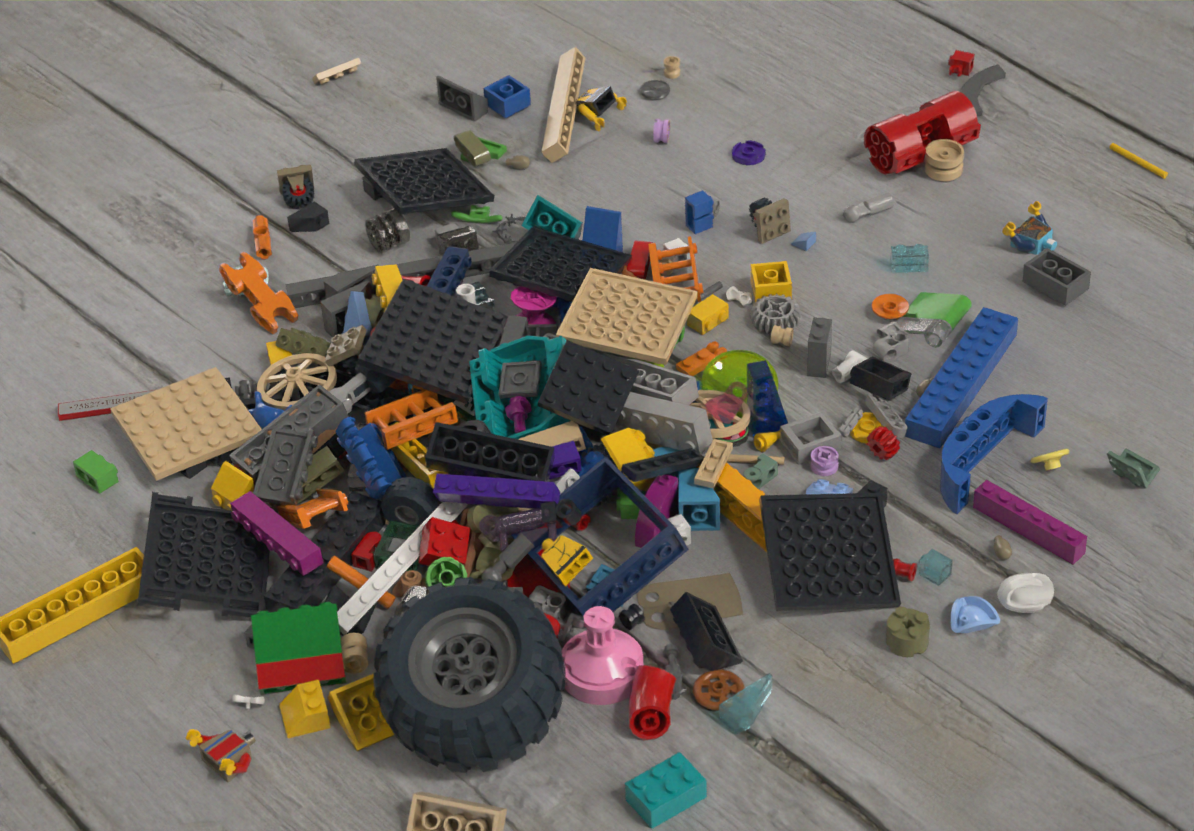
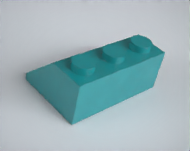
[521,195,583,239]

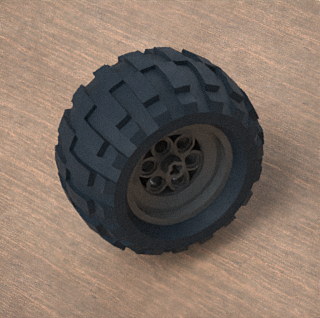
[373,577,566,773]

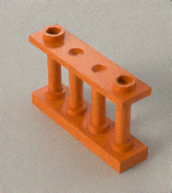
[648,236,704,302]
[365,389,458,449]
[276,489,348,529]

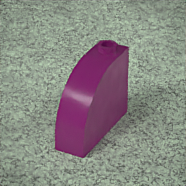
[635,474,679,548]

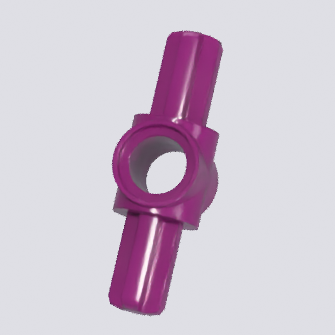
[505,396,532,434]

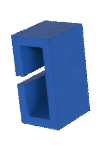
[685,190,714,234]

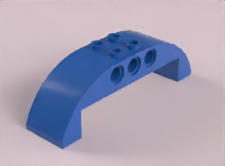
[940,394,1048,514]

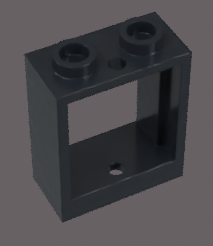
[850,356,912,401]

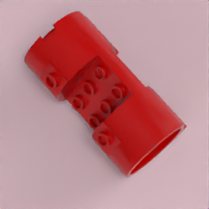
[864,91,981,175]

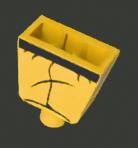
[542,535,593,586]

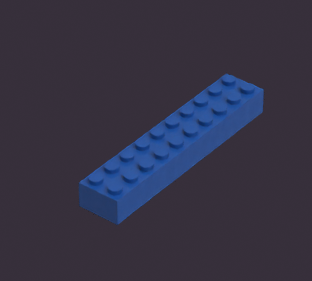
[905,307,1018,448]

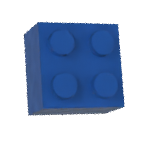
[483,75,531,118]

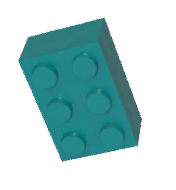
[625,752,707,829]

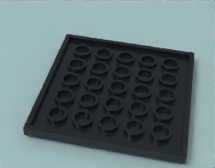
[354,148,495,215]
[489,226,632,301]
[759,493,901,611]

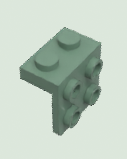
[1107,448,1160,488]

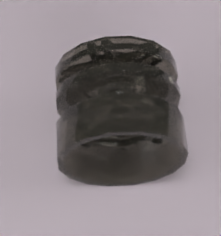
[365,208,410,254]

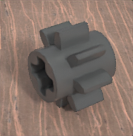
[235,380,257,399]

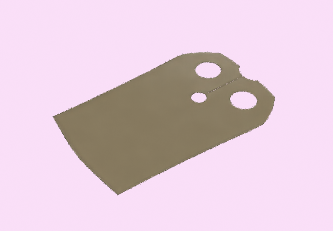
[637,573,743,630]

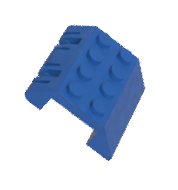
[335,417,407,500]

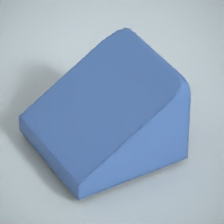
[791,232,816,251]

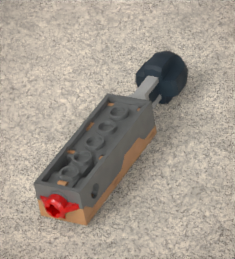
[229,365,396,489]

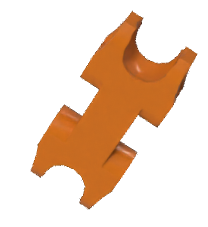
[219,252,299,334]

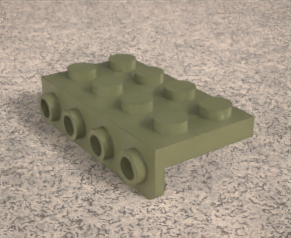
[276,327,339,369]

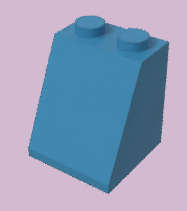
[679,468,720,531]

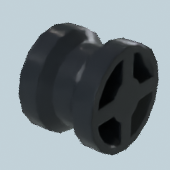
[619,604,645,630]

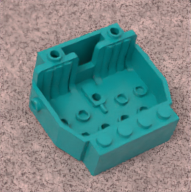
[469,336,572,439]

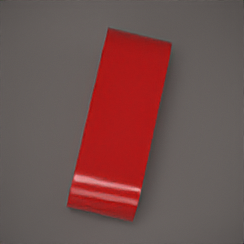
[627,240,653,280]

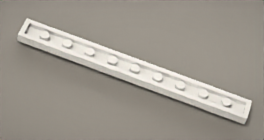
[337,502,468,635]

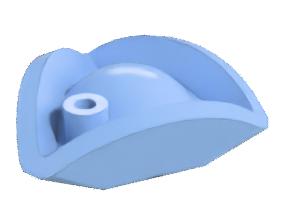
[951,596,1000,633]

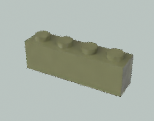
[269,446,345,514]

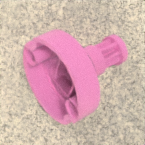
[562,606,643,705]

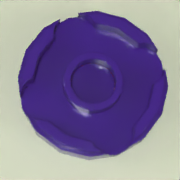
[732,140,766,165]

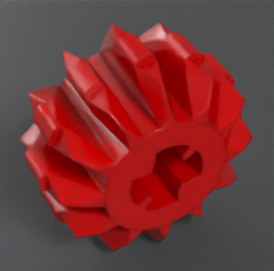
[866,426,900,460]

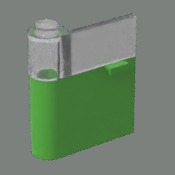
[896,292,972,348]

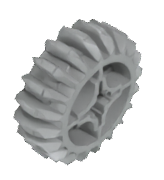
[750,294,801,334]

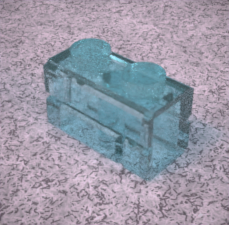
[890,244,929,273]

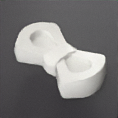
[726,286,752,307]
[232,694,265,709]

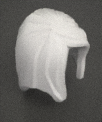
[997,573,1054,613]

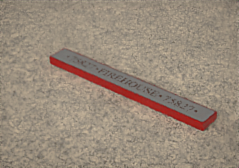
[58,390,155,421]

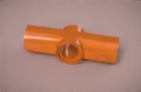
[252,215,272,259]

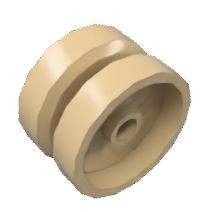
[925,139,964,181]

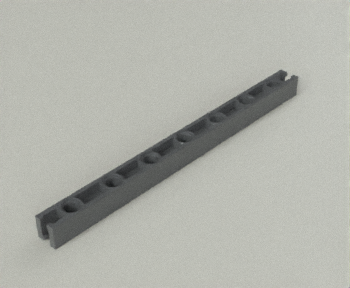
[285,243,516,308]

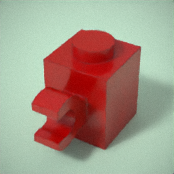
[948,50,975,77]

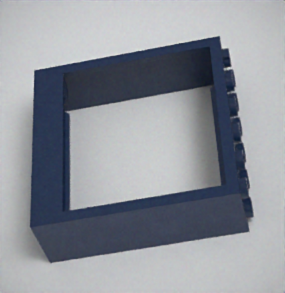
[511,457,689,617]

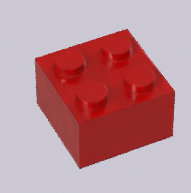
[418,517,470,566]

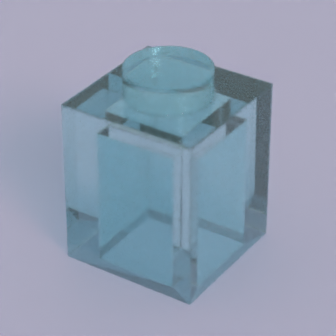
[919,549,953,586]

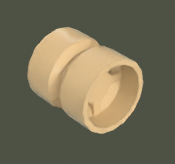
[341,633,368,674]

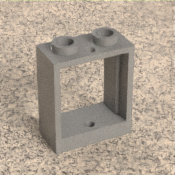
[780,412,842,465]

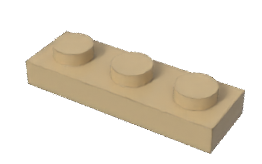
[312,58,361,85]
[694,439,733,489]

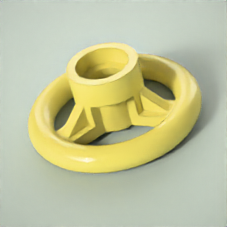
[1030,449,1070,471]

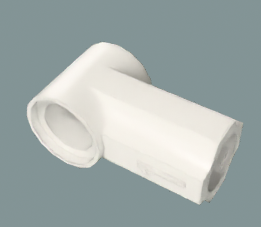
[832,350,868,384]

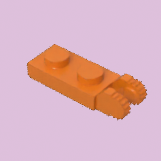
[676,341,727,376]

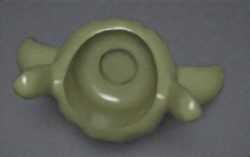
[470,534,515,582]

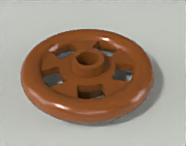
[693,669,745,711]

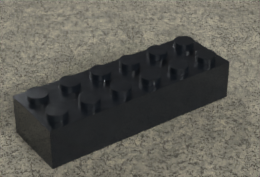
[425,422,555,482]

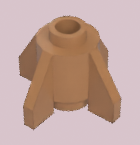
[392,570,429,600]

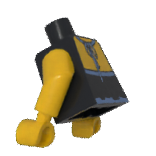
[576,86,627,131]

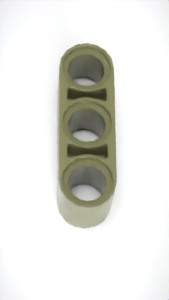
[454,130,491,167]

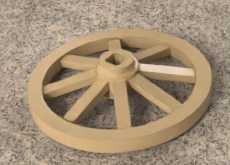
[257,353,337,410]
[689,390,750,438]

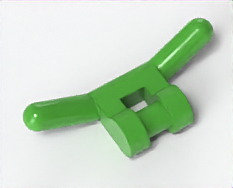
[451,205,502,224]

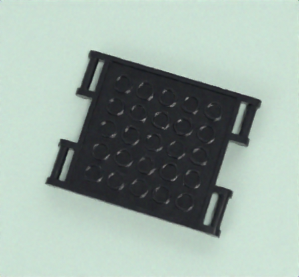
[137,491,273,618]

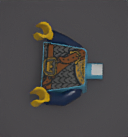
[1002,201,1057,255]

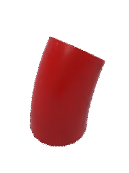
[629,665,676,740]

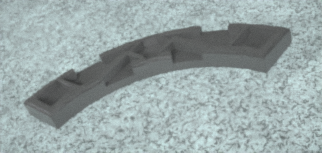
[961,64,1006,117]

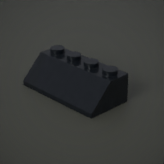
[670,592,743,671]

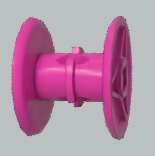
[511,286,556,324]

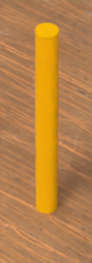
[1110,143,1168,179]

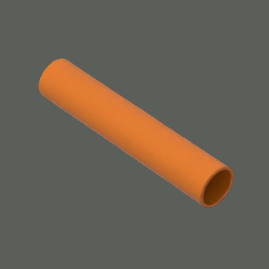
[327,556,396,609]

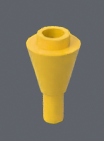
[754,430,780,452]

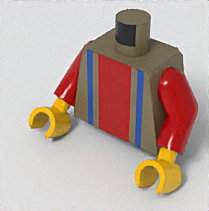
[185,729,256,782]

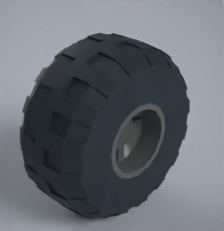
[381,477,442,534]

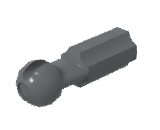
[481,533,534,582]

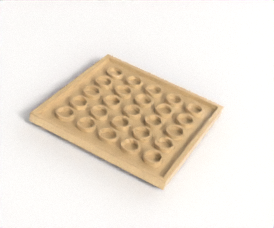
[556,268,698,365]
[110,367,262,481]

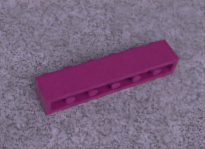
[973,480,1088,565]
[230,491,324,576]

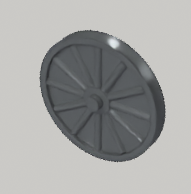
[640,80,670,100]

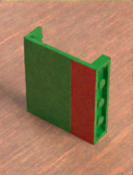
[251,602,346,695]

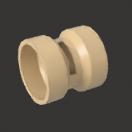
[664,56,680,79]
[771,325,794,347]

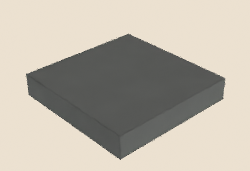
[499,361,542,399]

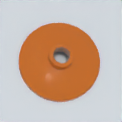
[872,294,909,319]

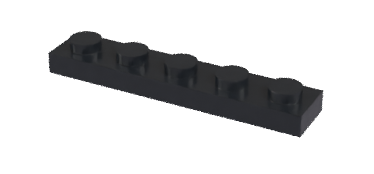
[621,448,704,482]

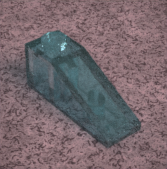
[719,673,772,735]

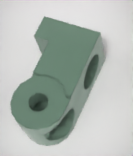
[744,453,778,489]

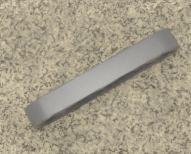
[865,392,907,438]

